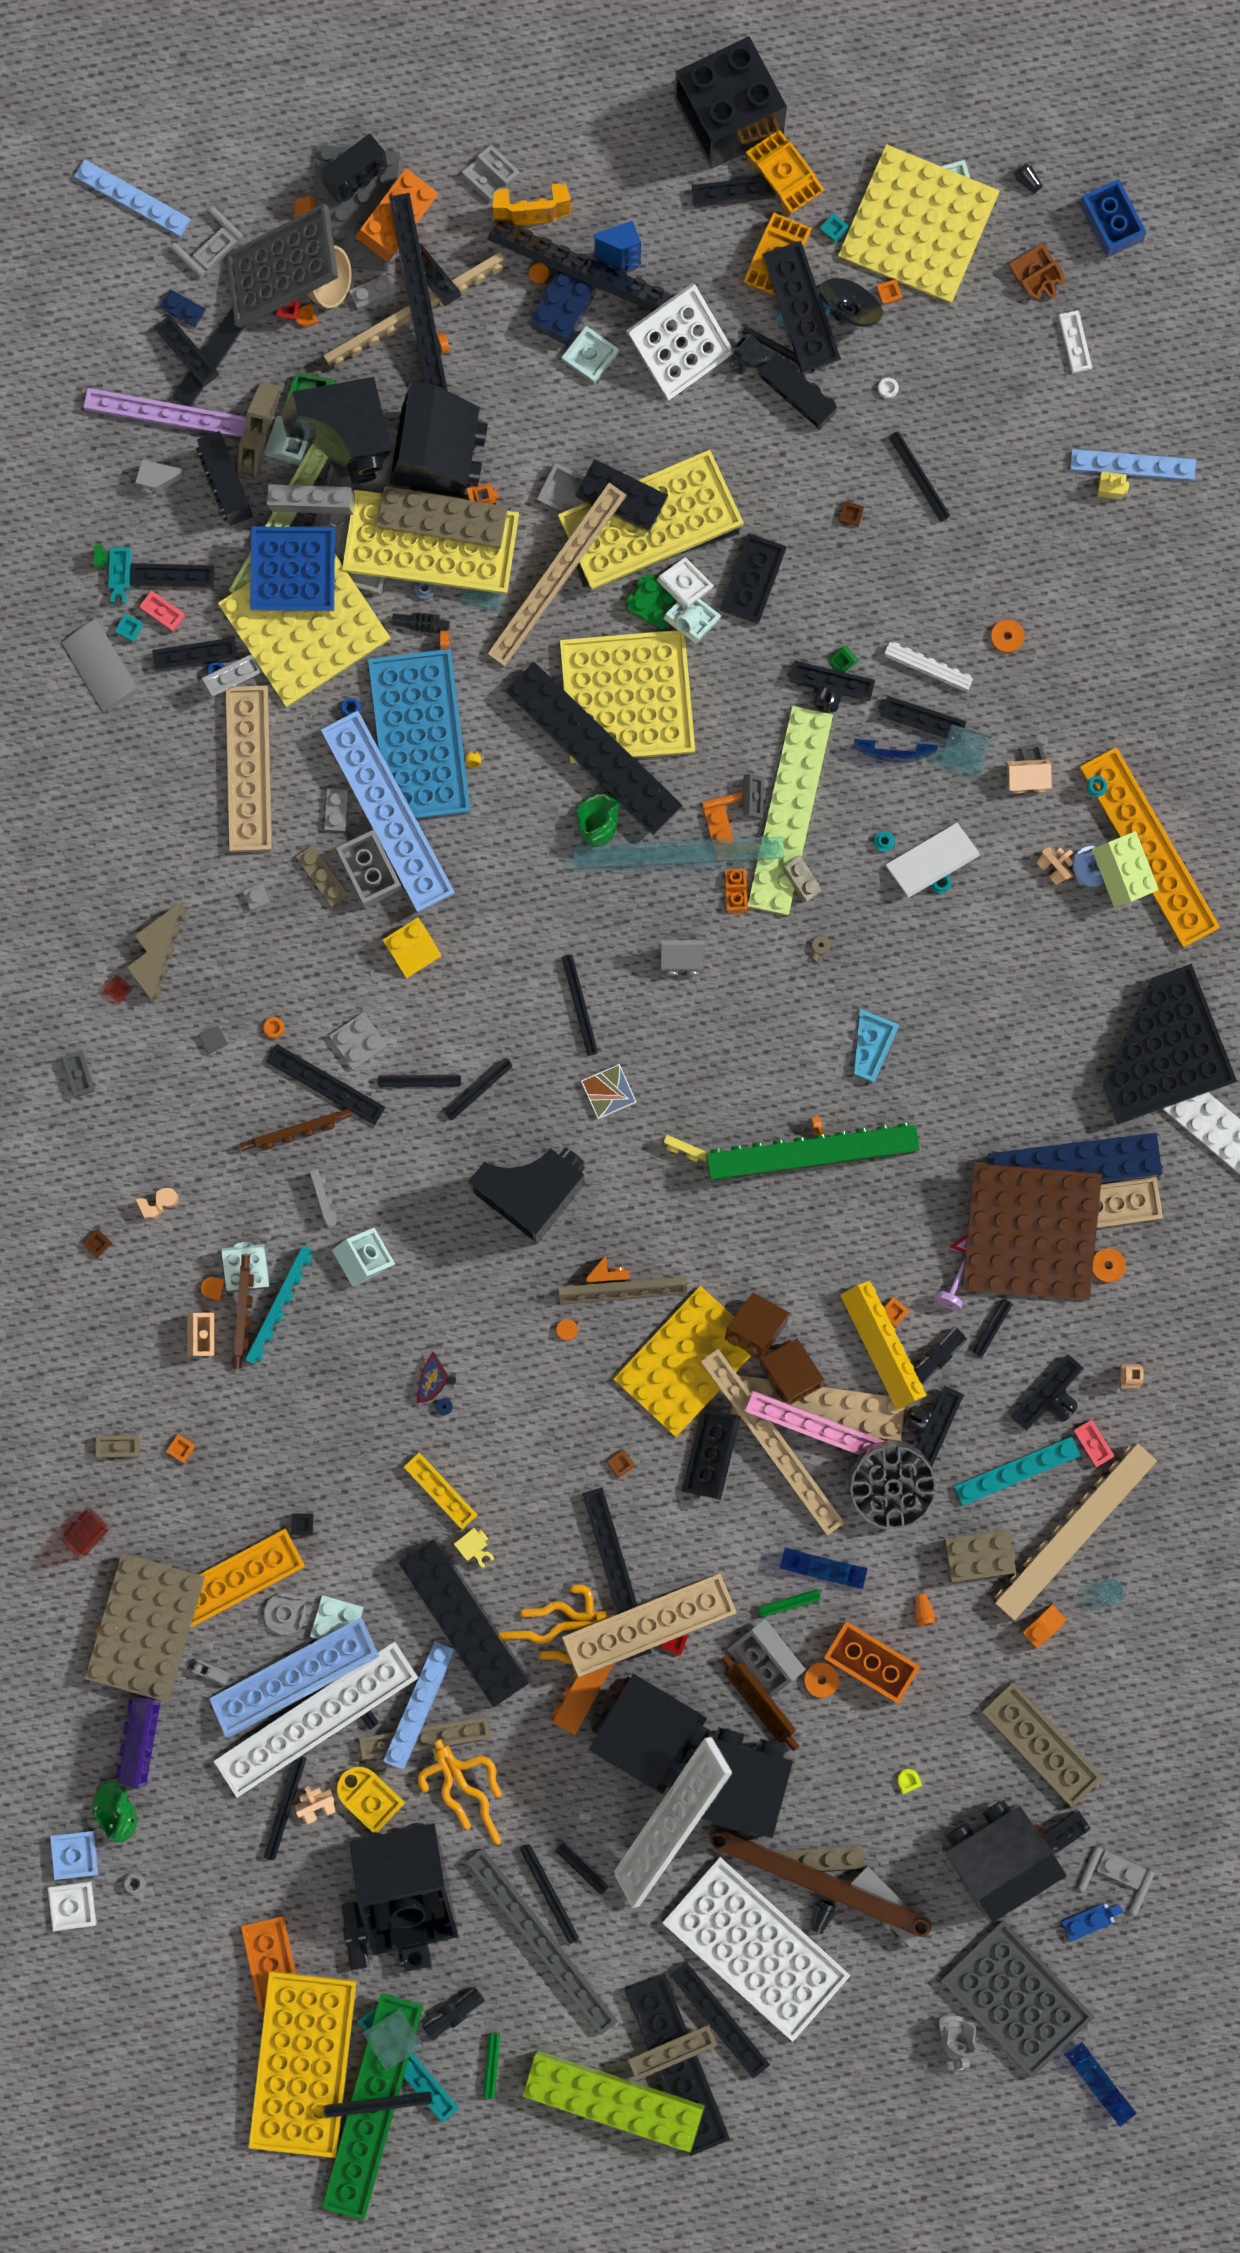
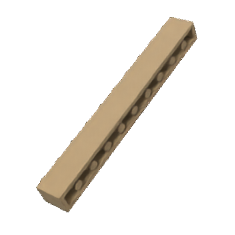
[994,1444,1157,1621]

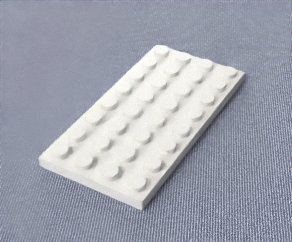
[662,1857,851,2042]

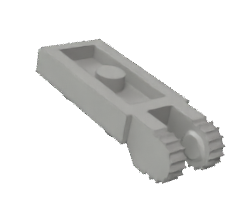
[310,1169,337,1228]

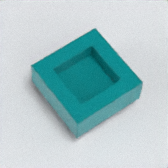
[820,213,849,243]
[115,614,144,643]

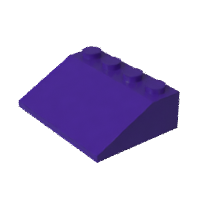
[116,1696,161,1788]

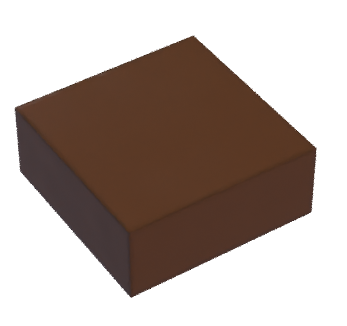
[839,501,864,527]
[82,1229,113,1258]

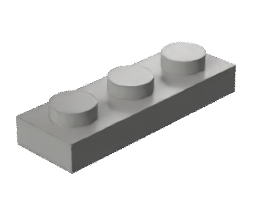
[199,654,263,699]

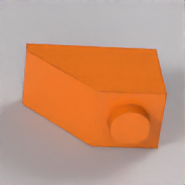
[1021,1604,1067,1649]

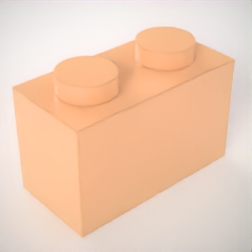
[1007,759,1052,793]
[187,1313,214,1356]

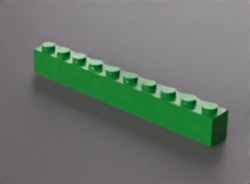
[705,1122,920,1182]

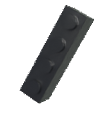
[759,353,837,430]

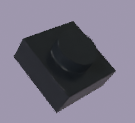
[291,1513,314,1535]

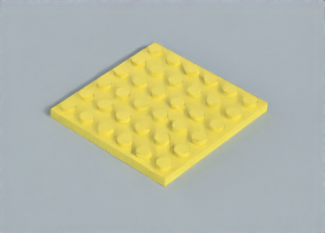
[838,144,1000,304]
[218,555,391,707]
[560,630,695,764]

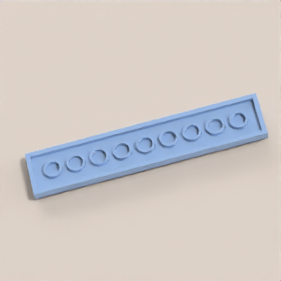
[321,711,455,913]

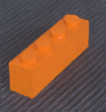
[551,1664,614,1735]

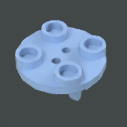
[1073,846,1105,887]

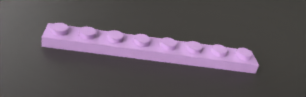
[84,388,247,439]

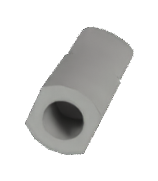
[190,1658,231,1687]

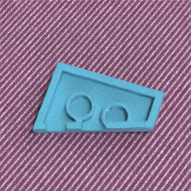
[854,1009,899,1083]

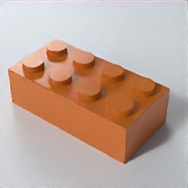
[355,168,439,263]
[823,1621,920,1704]

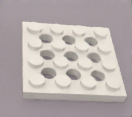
[626,283,734,400]

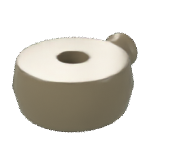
[811,936,831,961]

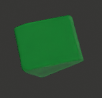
[828,645,860,672]

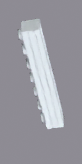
[884,642,973,692]

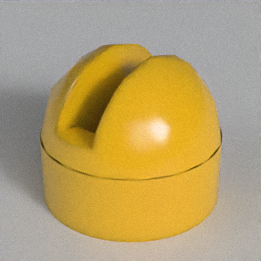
[465,751,481,768]

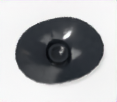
[818,278,883,327]

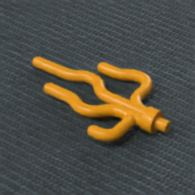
[499,1584,615,1664]
[417,1739,502,1845]

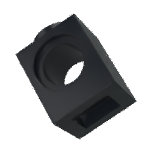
[399,1944,432,1972]

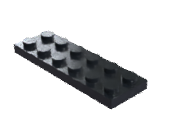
[761,241,841,373]

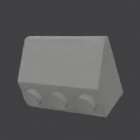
[727,1619,806,1697]

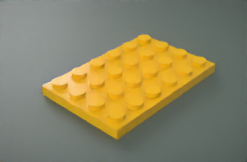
[613,1286,751,1437]

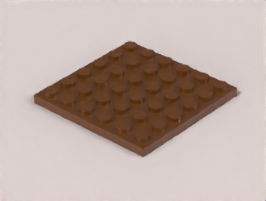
[962,1163,1102,1301]

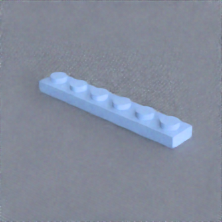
[74,160,191,237]
[1070,449,1196,481]
[383,1642,455,1771]

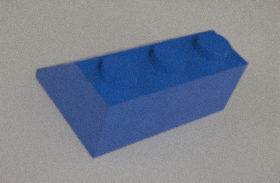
[594,220,641,271]

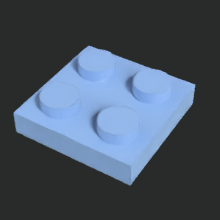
[50,1831,99,1880]

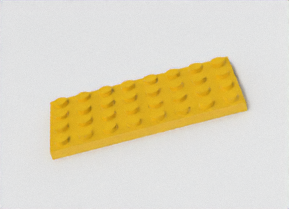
[249,1971,357,2158]

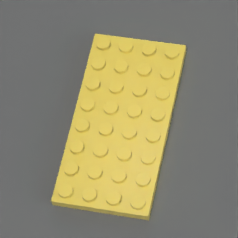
[558,450,744,591]
[342,490,519,595]

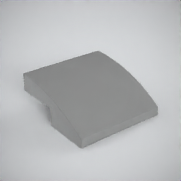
[461,145,520,204]

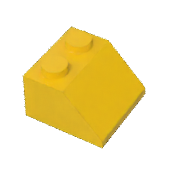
[383,918,442,979]

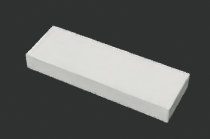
[1058,310,1092,374]

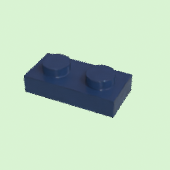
[160,289,206,328]

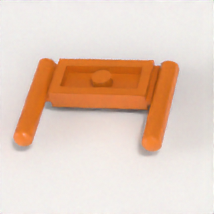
[702,792,761,862]

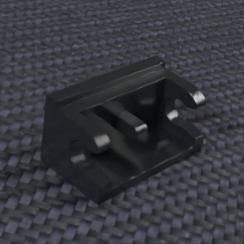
[1041,1810,1091,1854]

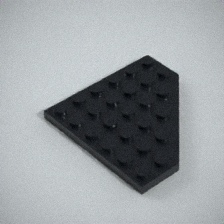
[1102,964,1237,1125]

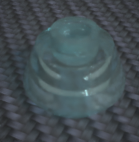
[1098,1579,1126,1607]

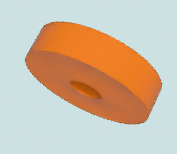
[991,620,1025,653]
[1092,1248,1126,1283]
[804,1663,839,1698]

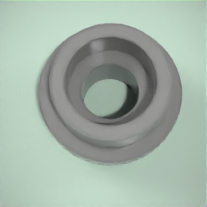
[123,1872,145,1895]

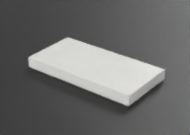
[886,823,980,898]

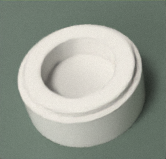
[878,378,898,399]

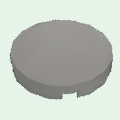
[264,1593,306,1635]

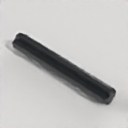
[445,1058,512,1120]
[378,1075,461,1087]

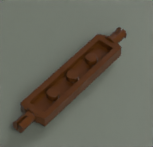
[240,1109,352,1151]
[233,1254,255,1369]
[720,1654,800,1751]

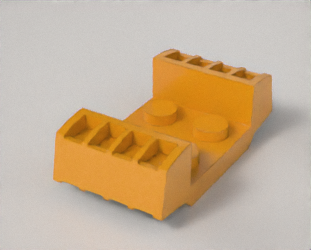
[746,130,825,216]
[493,184,571,226]
[744,213,812,297]

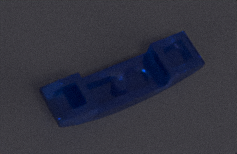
[853,739,938,763]
[779,1547,868,1589]
[1065,2042,1137,2127]

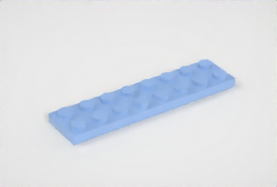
[209,1617,380,1738]

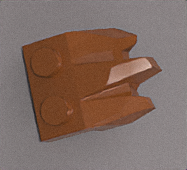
[1008,243,1066,299]

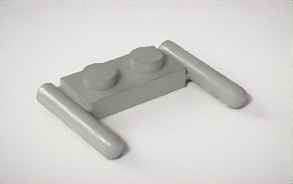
[170,207,244,278]
[1077,1846,1155,1916]

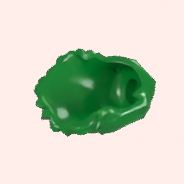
[575,793,619,847]
[92,1781,138,1843]

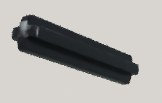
[973,1299,1012,1357]
[556,1843,608,1894]

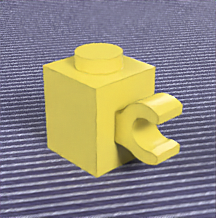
[1097,471,1129,500]
[454,1528,494,1568]

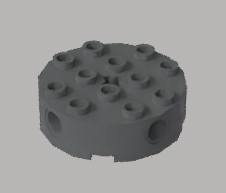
[848,1440,936,1529]

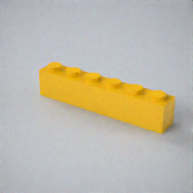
[840,1281,927,1410]

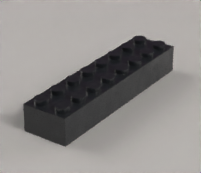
[398,1538,532,1708]

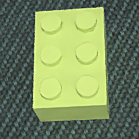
[1092,831,1159,908]

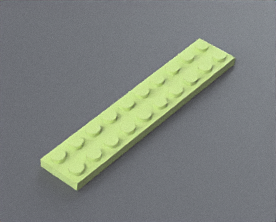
[748,706,833,916]

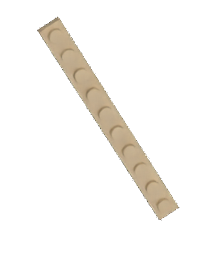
[323,252,505,368]
[488,483,627,667]
[701,1349,844,1535]

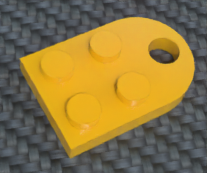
[337,1767,406,1832]

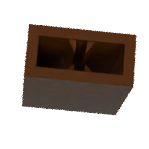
[724,1292,789,1359]
[760,1338,824,1405]

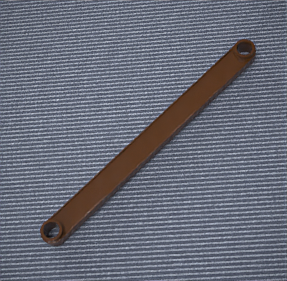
[710,1829,932,1937]

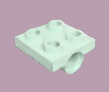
[664,599,721,644]
[222,1242,269,1291]

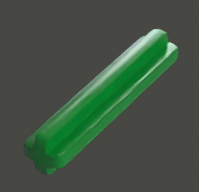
[758,1589,821,1617]
[483,2033,500,2099]

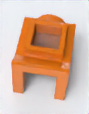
[466,483,499,505]

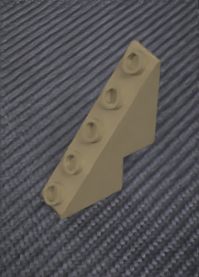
[237,382,281,480]
[127,903,186,1002]

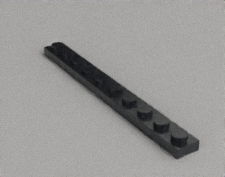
[389,193,448,391]

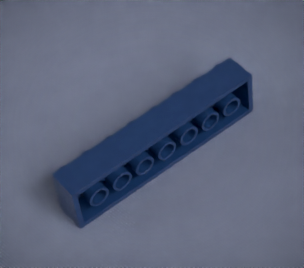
[986,1133,1163,1184]

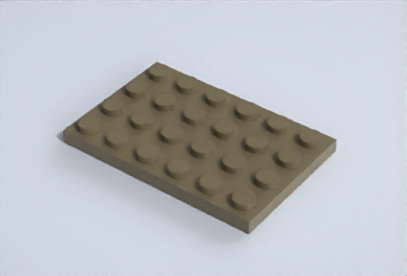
[85,1553,205,1702]

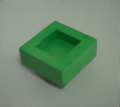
[94,545,109,570]

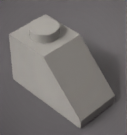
[136,459,184,494]

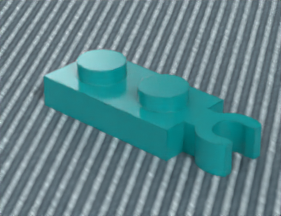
[108,547,132,604]

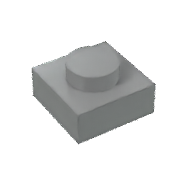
[243,883,270,911]

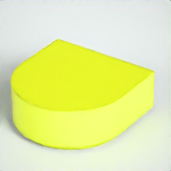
[897,1769,922,1794]

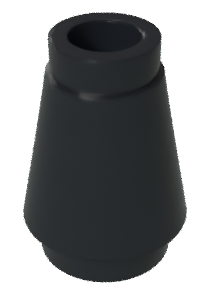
[1014,163,1043,194]
[811,1899,836,1934]

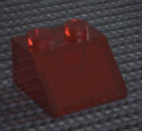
[62,1509,112,1559]

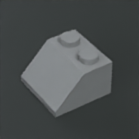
[661,940,704,976]

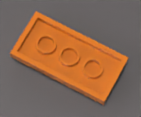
[241,1916,297,2013]

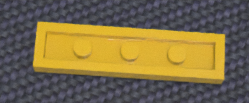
[404,1453,478,1530]

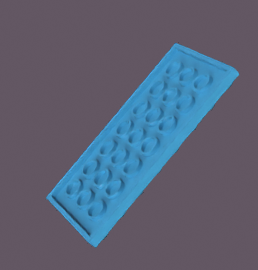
[368,649,471,819]

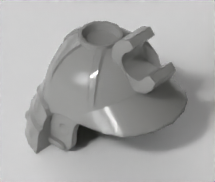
[938,2014,979,2071]

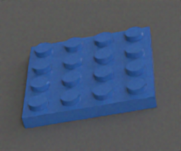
[250,526,336,612]

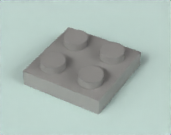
[329,1012,388,1071]

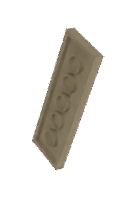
[377,486,508,549]
[982,1682,1103,1808]

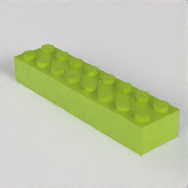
[523,2050,705,2153]

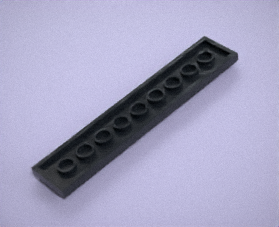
[487,221,677,321]
[505,662,683,836]

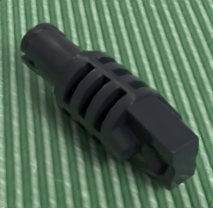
[392,612,450,633]

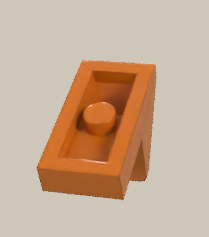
[587,1255,629,1283]

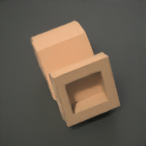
[136,1188,179,1220]
[1121,1364,1143,1389]

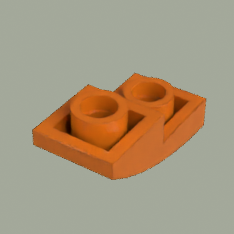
[725,868,748,914]

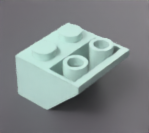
[263,416,311,466]

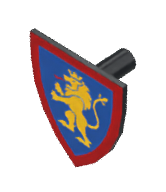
[417,1352,456,1403]

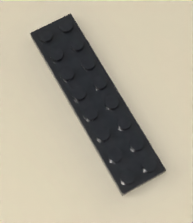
[624,1973,731,2156]

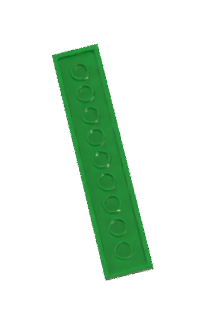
[322,1992,424,2220]

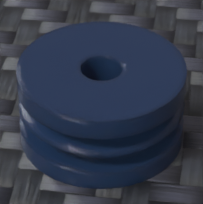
[436,1398,453,1415]

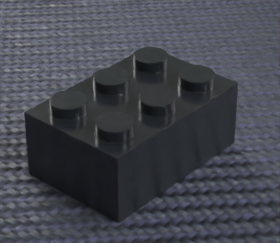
[321,133,388,204]

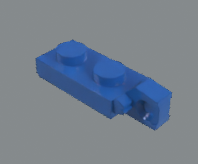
[1061,1903,1123,1942]

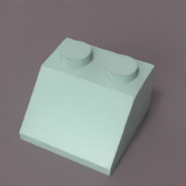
[332,1228,395,1287]

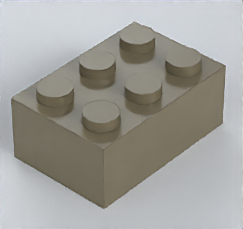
[944,1530,1016,1583]

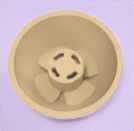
[307,246,351,308]

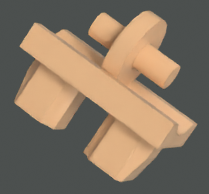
[1037,847,1074,885]
[295,1785,335,1825]

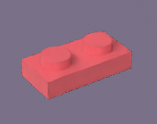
[139,591,186,633]
[1073,1420,1114,1468]

